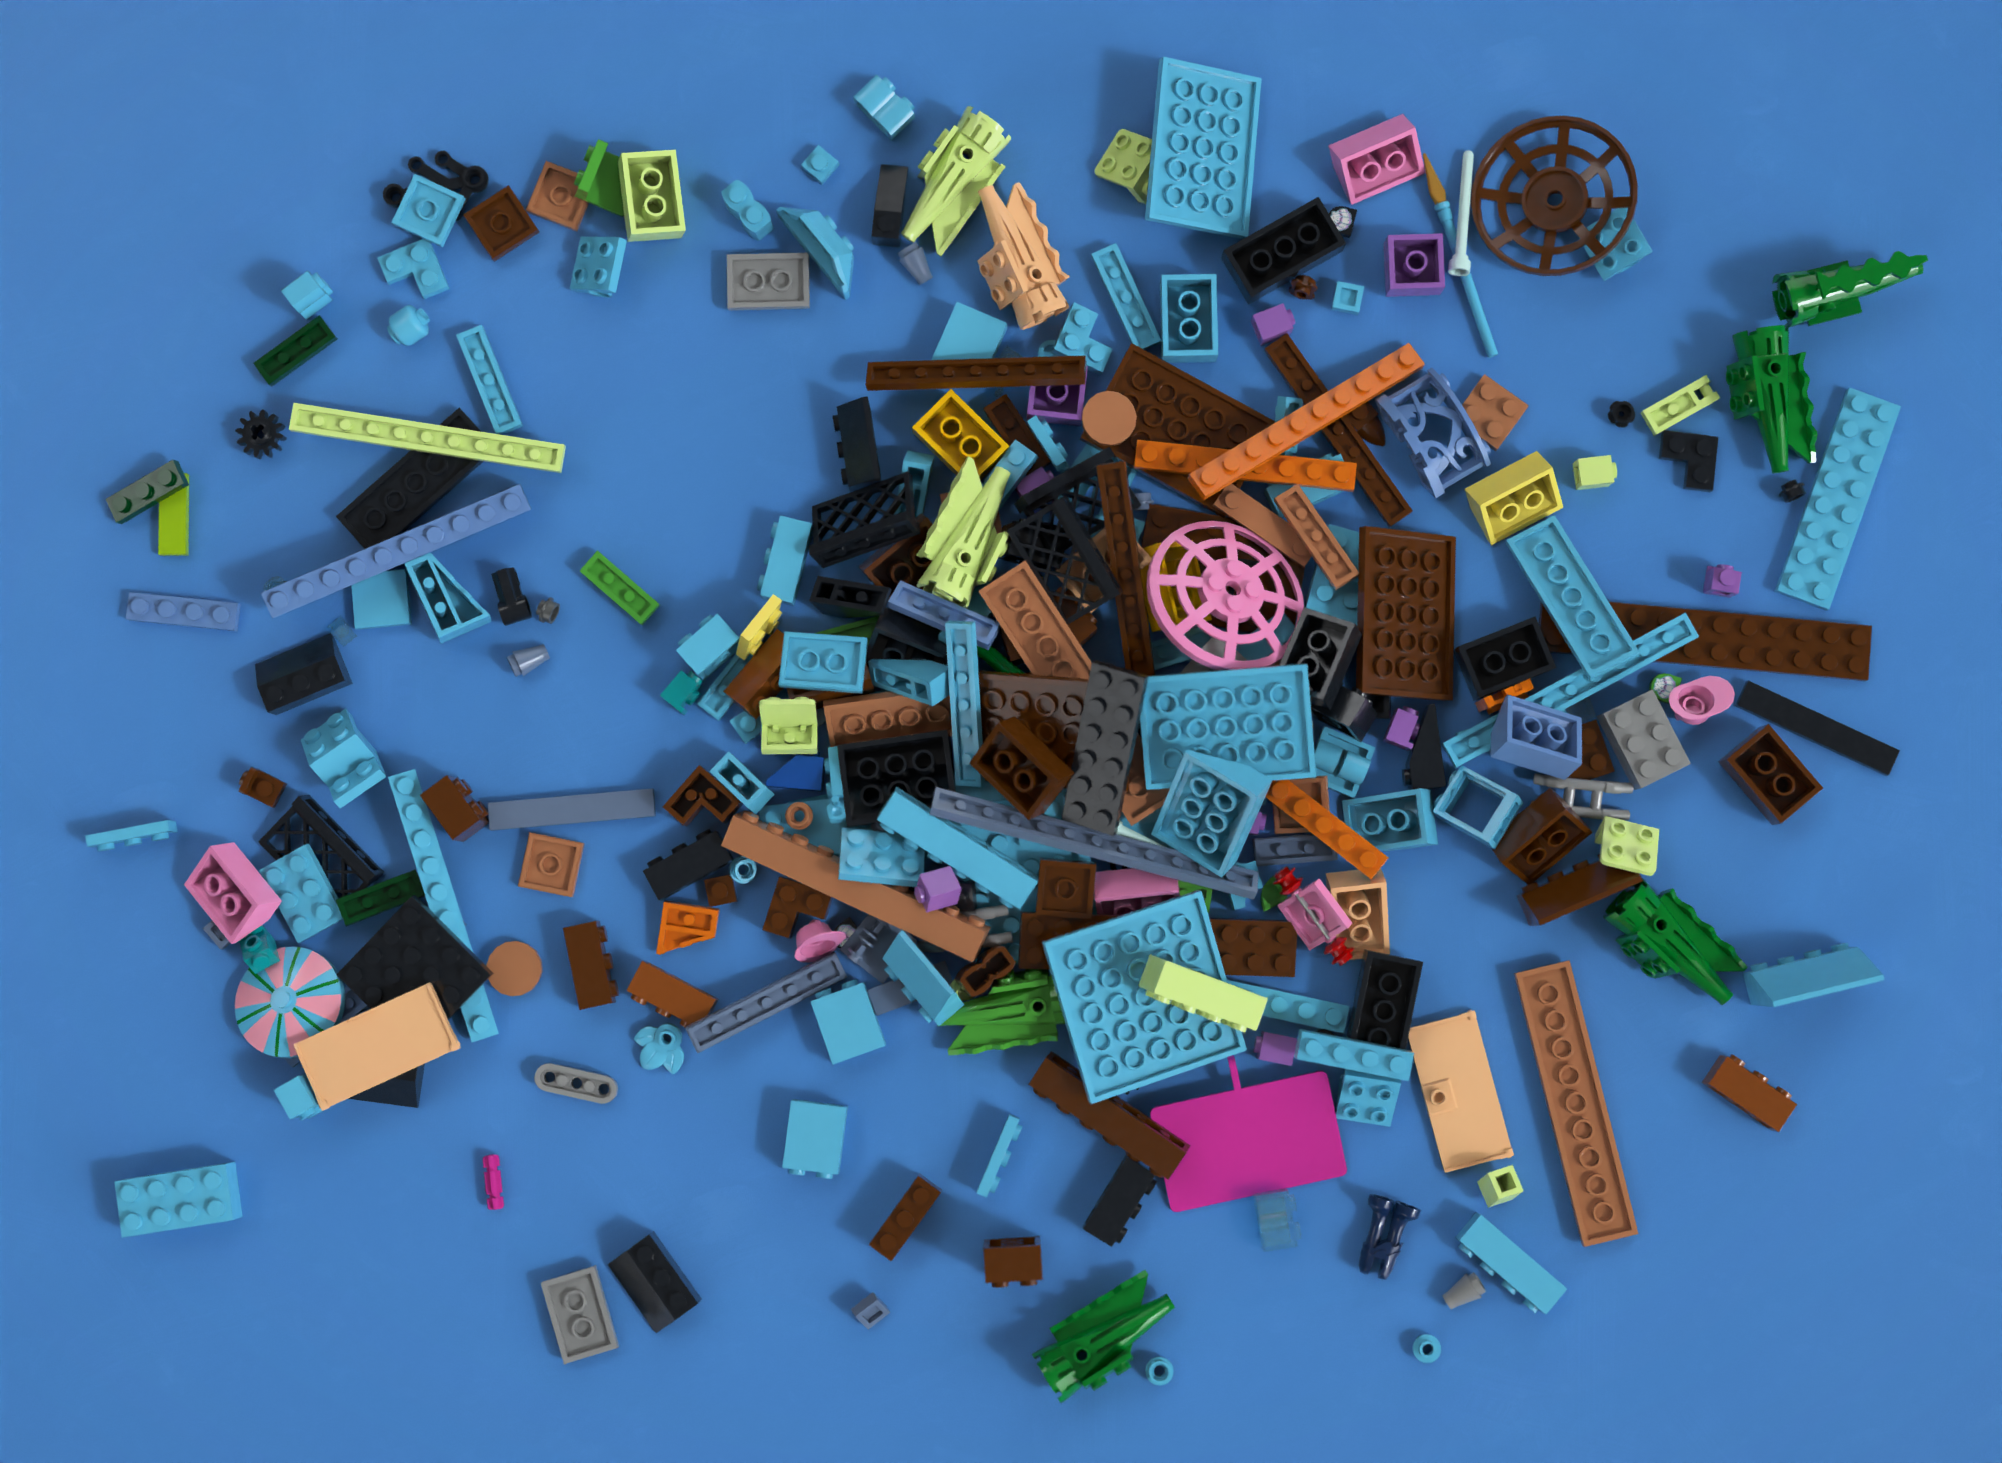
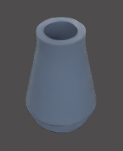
[898,242,933,285]
[507,644,550,677]

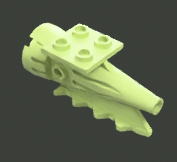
[900,106,1011,257]
[917,456,1011,609]

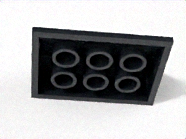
[837,730,956,827]

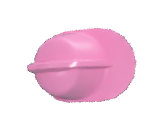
[1668,676,1735,725]
[794,919,846,963]

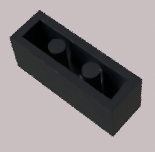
[643,829,734,901]
[1082,1155,1157,1247]

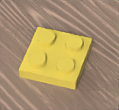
[736,594,782,661]

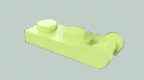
[1640,375,1720,436]

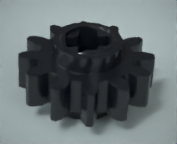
[235,410,287,459]

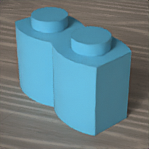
[853,75,915,141]
[721,180,773,241]
[281,271,333,320]

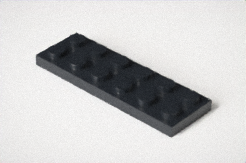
[336,408,484,549]
[1062,660,1149,836]

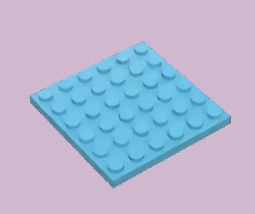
[1042,890,1247,1104]

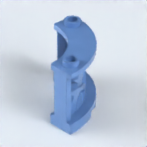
[1375,368,1491,498]

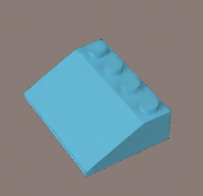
[1151,749,1272,878]
[1743,943,1884,1007]

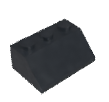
[833,396,881,492]
[866,608,948,668]
[255,633,353,715]
[348,1064,425,1108]
[608,1231,702,1333]

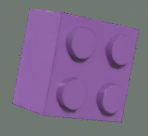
[1383,233,1445,297]
[1027,366,1088,426]

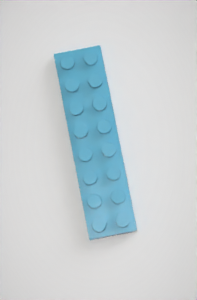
[1774,387,1901,611]

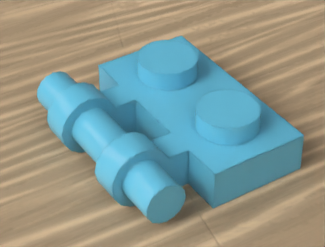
[1027,415,1070,473]

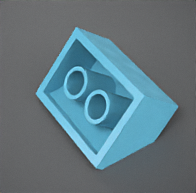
[882,930,964,1026]

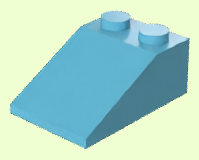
[1342,788,1438,852]

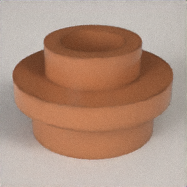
[785,802,813,830]

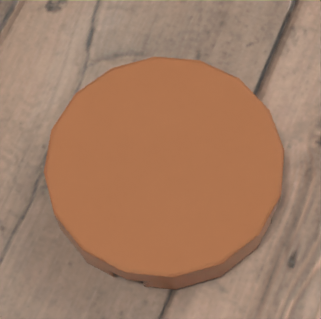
[1082,391,1137,446]
[486,941,543,996]

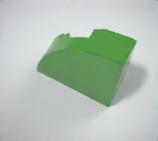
[1260,876,1288,912]

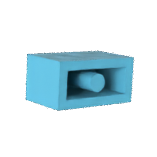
[709,751,775,814]
[274,1074,322,1121]

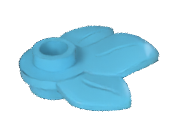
[634,1023,684,1074]

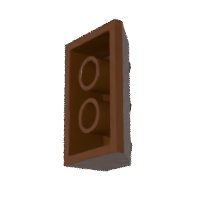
[1491,788,1593,884]

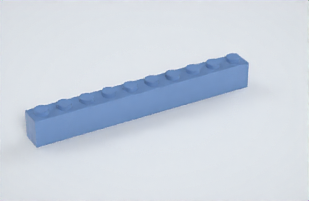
[261,484,531,619]

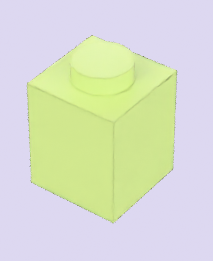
[1573,455,1617,490]
[1477,1165,1523,1208]

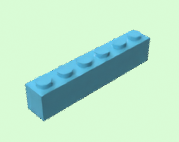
[877,787,1038,909]

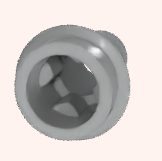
[1442,1272,1486,1310]

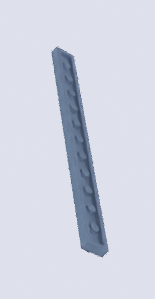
[929,787,1259,900]

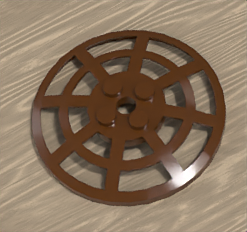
[1471,116,1638,276]

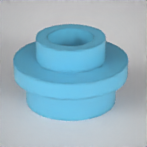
[729,856,757,884]
[1413,1334,1441,1363]
[1145,1357,1174,1386]

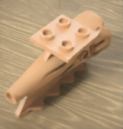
[977,182,1070,330]

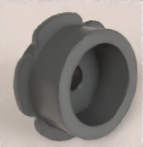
[536,597,560,624]

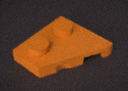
[1475,679,1534,714]
[656,900,720,955]

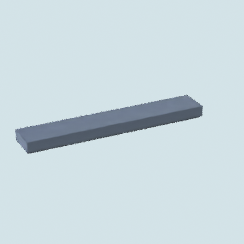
[488,788,656,831]
[685,952,847,1053]

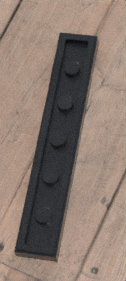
[1735,680,1900,776]

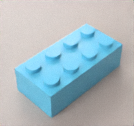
[1304,524,1359,626]
[115,1162,243,1238]

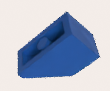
[766,752,825,792]

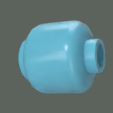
[387,305,430,346]

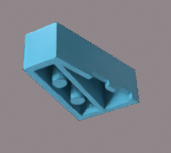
[404,553,492,644]

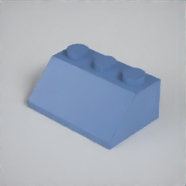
[1491,695,1582,780]

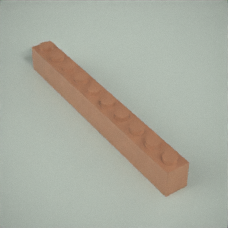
[721,811,991,962]

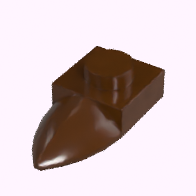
[1345,402,1385,446]

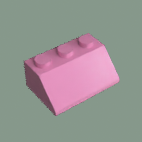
[1328,114,1425,205]
[184,842,282,944]
[1094,868,1180,915]

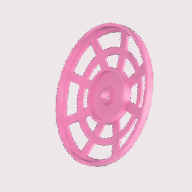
[1146,521,1304,670]

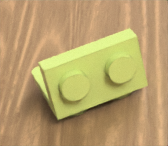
[1094,129,1152,204]
[759,697,818,755]
[1594,816,1659,876]

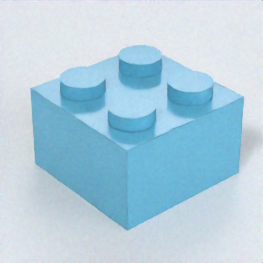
[676,613,740,680]

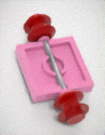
[1272,866,1355,966]

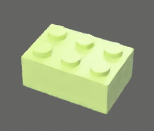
[618,150,686,242]

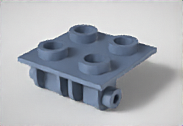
[840,914,917,984]

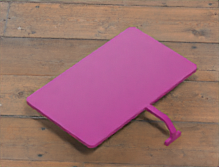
[1150,1055,1347,1212]

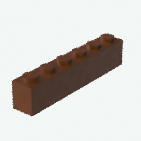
[1029,1051,1190,1180]

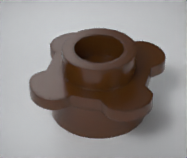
[1289,275,1317,300]

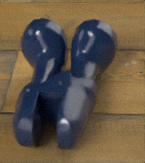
[1359,1194,1421,1280]

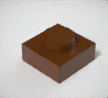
[704,875,738,907]

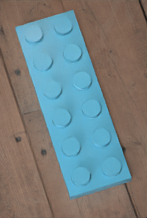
[1506,515,1640,681]

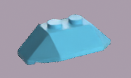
[776,207,854,300]

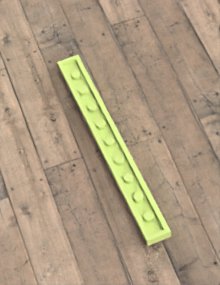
[289,403,566,473]

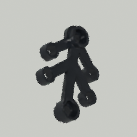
[383,151,489,221]

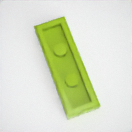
[158,473,189,556]

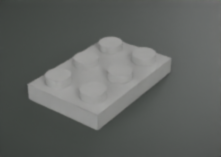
[727,253,810,311]
[541,1265,619,1364]

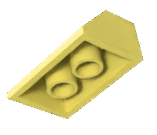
[1465,451,1563,545]

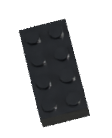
[1221,197,1346,305]
[1346,949,1423,1050]

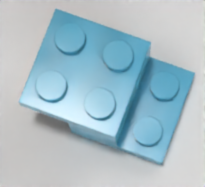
[301,709,386,808]

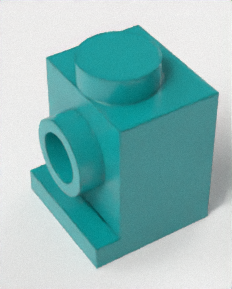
[660,670,703,715]
[238,925,280,974]

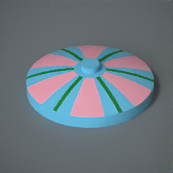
[235,947,345,1059]

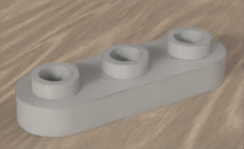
[535,1063,618,1104]

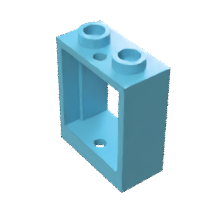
[1432,765,1523,850]

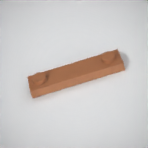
[1213,484,1312,568]
[1274,484,1359,591]

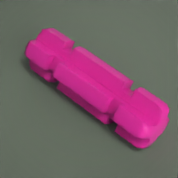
[482,1154,504,1210]

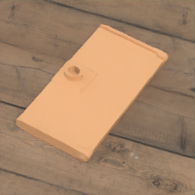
[293,982,461,1111]
[1408,1010,1514,1173]

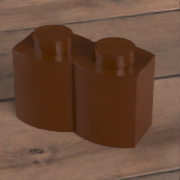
[955,945,1016,997]

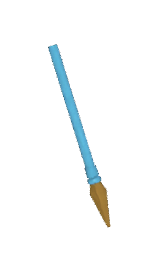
[1423,153,1498,358]

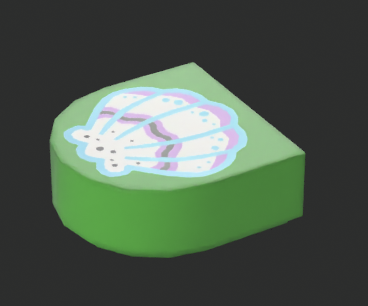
[1649,673,1682,704]

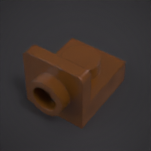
[238,767,287,808]

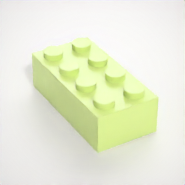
[1138,954,1268,1032]

